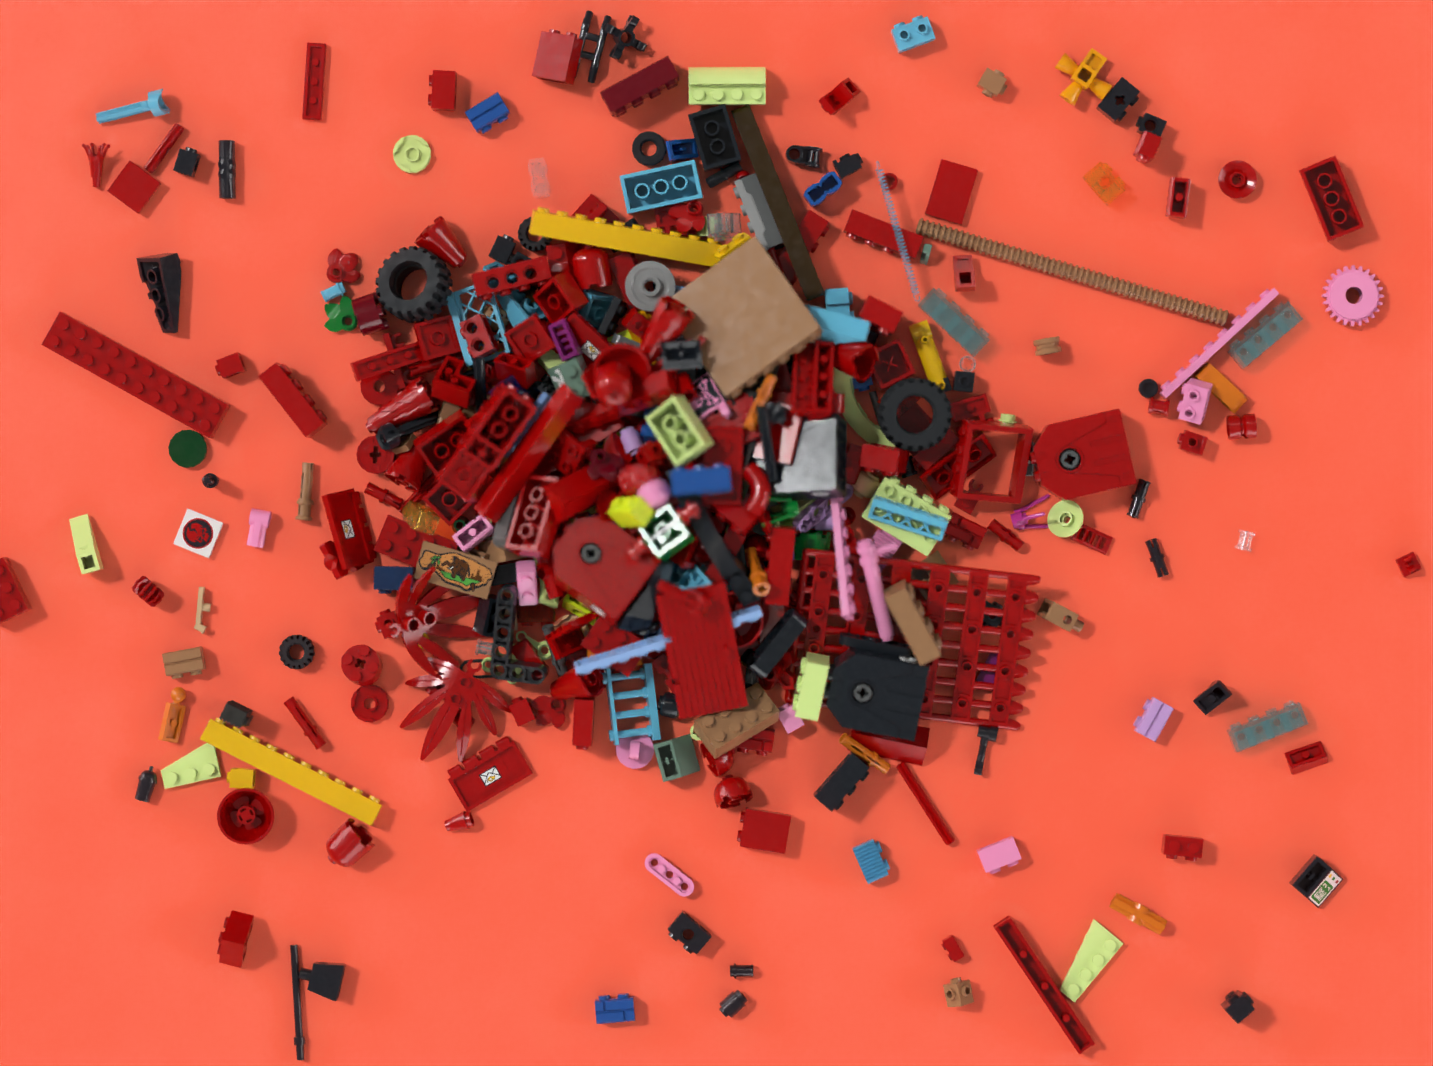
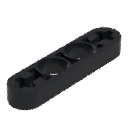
[838,632,913,657]

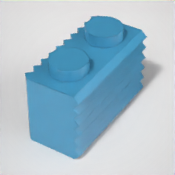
[852,839,890,884]

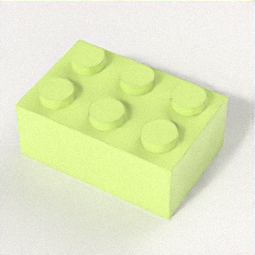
[645,396,714,466]
[792,652,830,721]

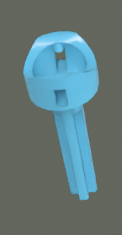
[96,88,170,124]

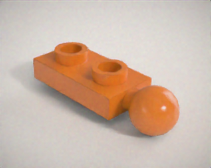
[158,687,186,743]

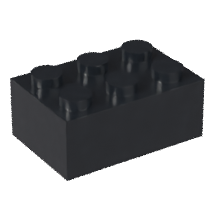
[688,104,741,172]
[813,751,870,812]

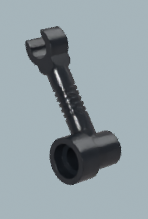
[974,725,999,775]

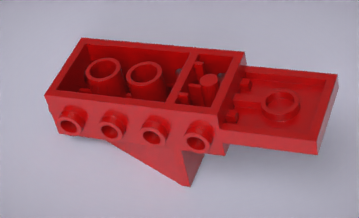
[436,383,538,501]

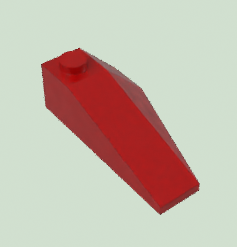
[546,242,585,278]

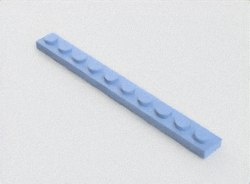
[574,604,763,675]

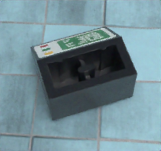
[1289,854,1343,908]

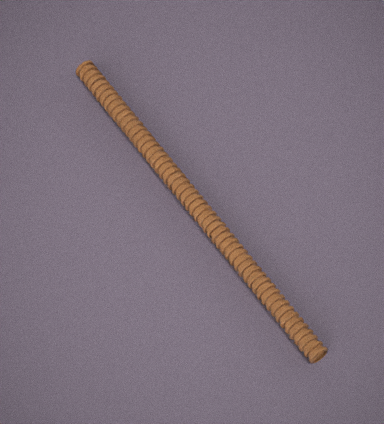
[916,218,1229,327]

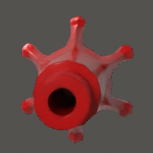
[82,142,110,187]

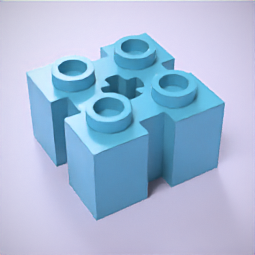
[824,288,854,317]

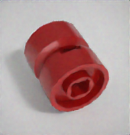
[1226,413,1257,440]

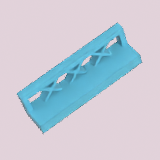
[868,495,949,541]

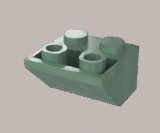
[653,734,701,782]

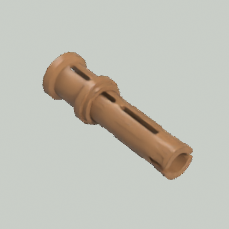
[295,462,315,521]

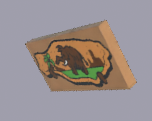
[413,541,498,600]

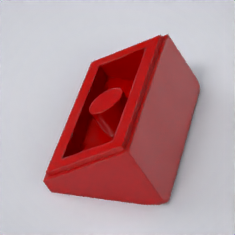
[1284,741,1328,775]

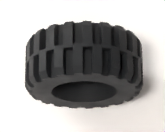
[375,246,453,323]
[878,378,952,451]

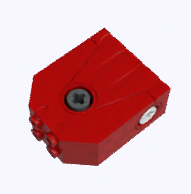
[1029,408,1137,500]
[551,516,662,628]

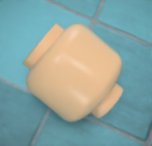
[852,471,880,499]

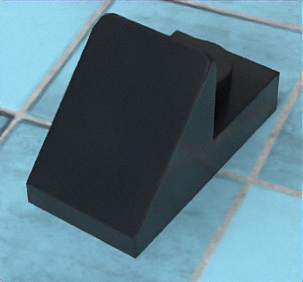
[1193,680,1232,715]

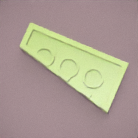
[1059,918,1123,1003]

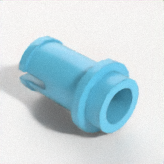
[321,282,347,302]

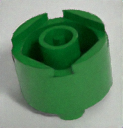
[794,530,831,561]

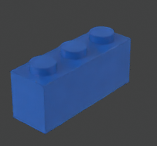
[670,464,731,498]

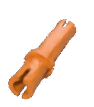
[743,374,778,431]
[838,733,891,774]

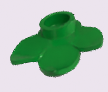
[324,295,358,332]

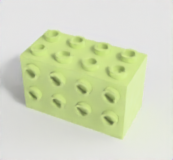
[861,475,952,557]

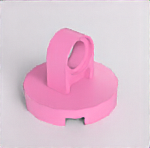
[616,735,654,769]

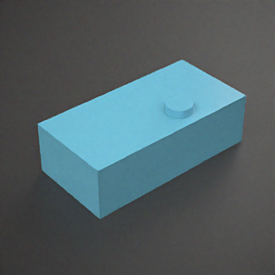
[619,160,704,214]

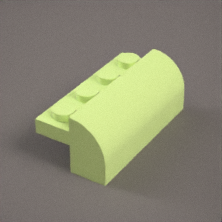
[688,67,766,105]

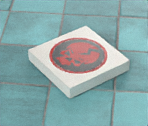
[173,508,224,558]

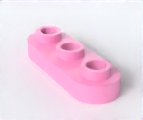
[645,853,694,897]

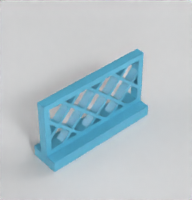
[447,281,512,368]

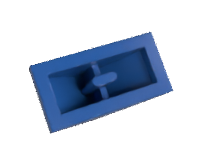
[666,138,699,163]

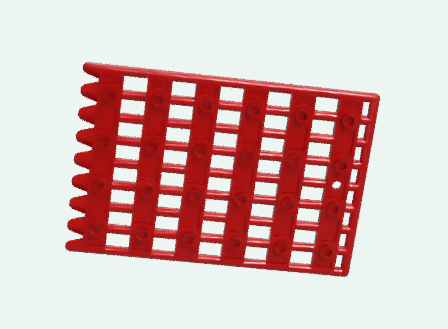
[785,548,1041,731]

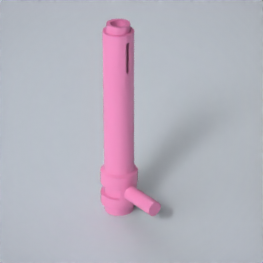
[856,538,897,642]

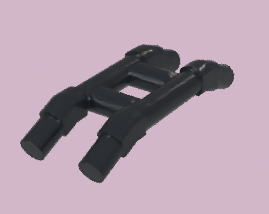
[575,10,612,83]

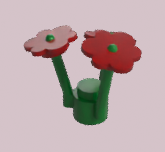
[759,496,799,535]

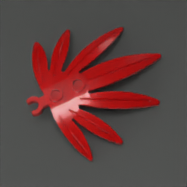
[385,566,487,677]
[399,657,511,762]

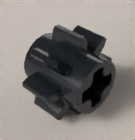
[767,402,788,425]

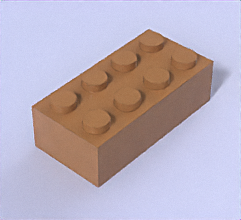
[884,579,943,666]
[693,682,780,759]

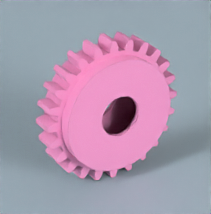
[1321,265,1384,327]

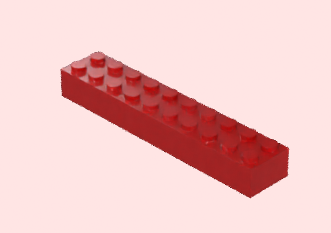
[41,311,231,439]

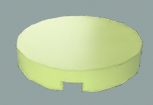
[393,135,431,173]

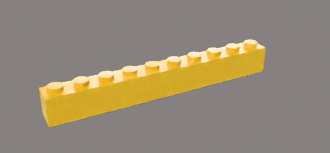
[529,207,722,267]
[200,717,382,826]

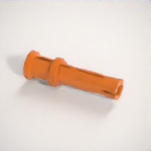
[745,547,770,596]

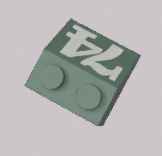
[547,354,590,397]

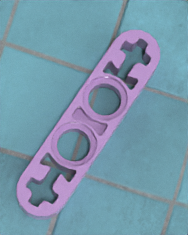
[793,483,853,532]

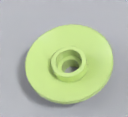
[1047,500,1084,538]

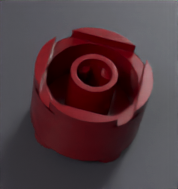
[351,292,390,336]

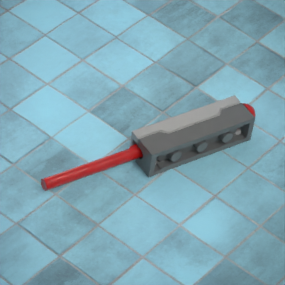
[733,171,787,279]

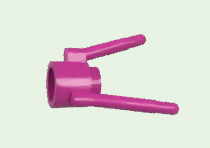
[1010,494,1050,531]

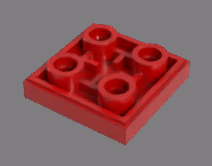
[107,160,162,214]

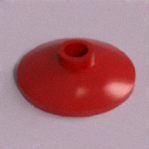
[1218,160,1257,199]

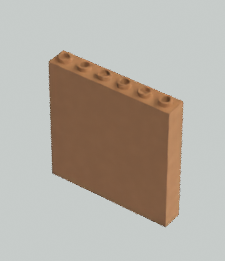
[672,236,824,400]

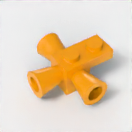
[1055,48,1112,106]

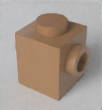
[977,68,1008,98]

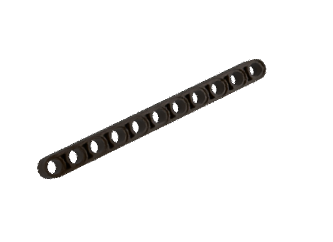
[731,105,825,302]

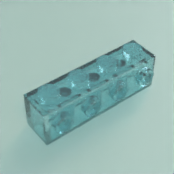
[1227,301,1303,369]
[1226,700,1308,753]

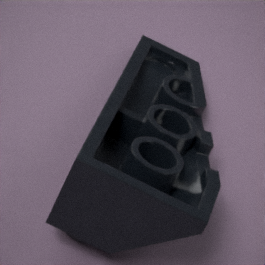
[136,253,182,333]
[617,560,674,636]

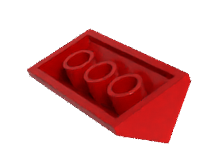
[918,431,997,501]
[544,458,620,523]
[847,726,930,766]

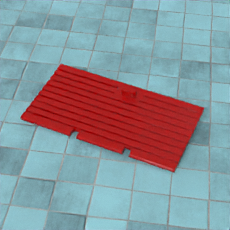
[656,581,748,719]

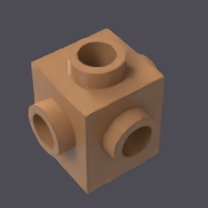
[943,977,974,1007]

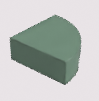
[920,244,932,265]

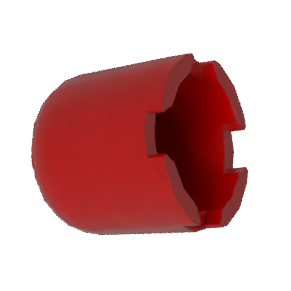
[572,245,613,290]
[834,341,879,381]
[593,361,632,408]
[326,818,375,867]

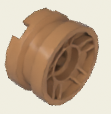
[1033,336,1062,356]

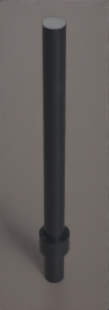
[290,945,305,1060]

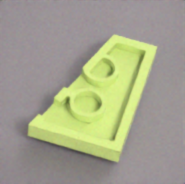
[161,743,222,789]

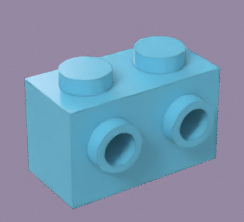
[891,15,935,53]

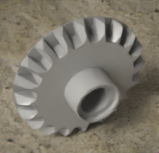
[625,261,675,311]

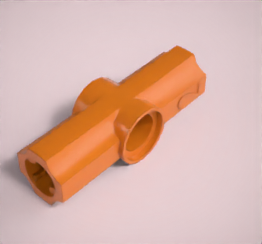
[1109,892,1168,935]

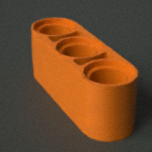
[1194,362,1248,414]

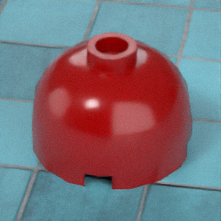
[700,743,735,777]
[714,775,753,809]

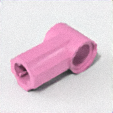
[247,508,271,548]

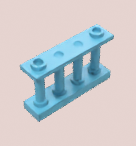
[602,663,661,745]

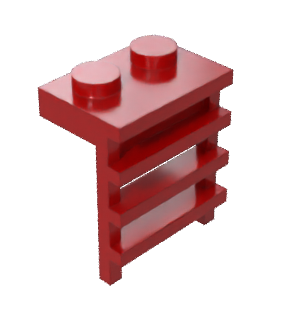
[545,612,599,661]

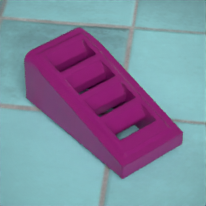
[548,318,583,362]

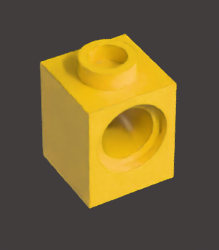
[227,767,256,789]

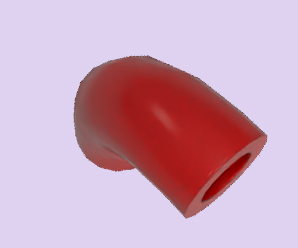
[742,462,771,516]

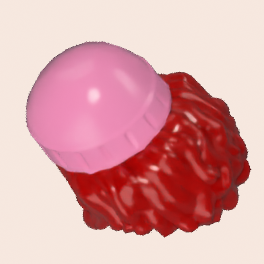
[617,462,671,509]

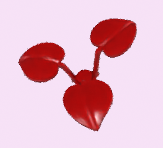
[596,432,671,522]

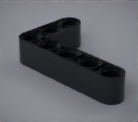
[490,584,548,684]

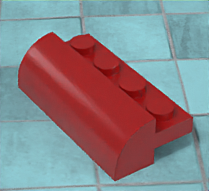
[790,340,834,420]

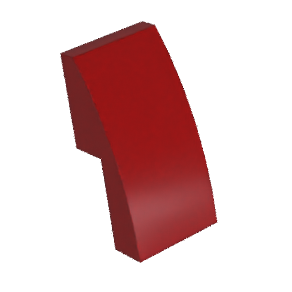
[512,637,550,678]

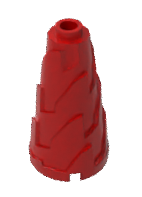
[639,295,694,365]
[366,376,441,434]

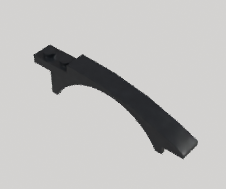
[665,466,761,608]

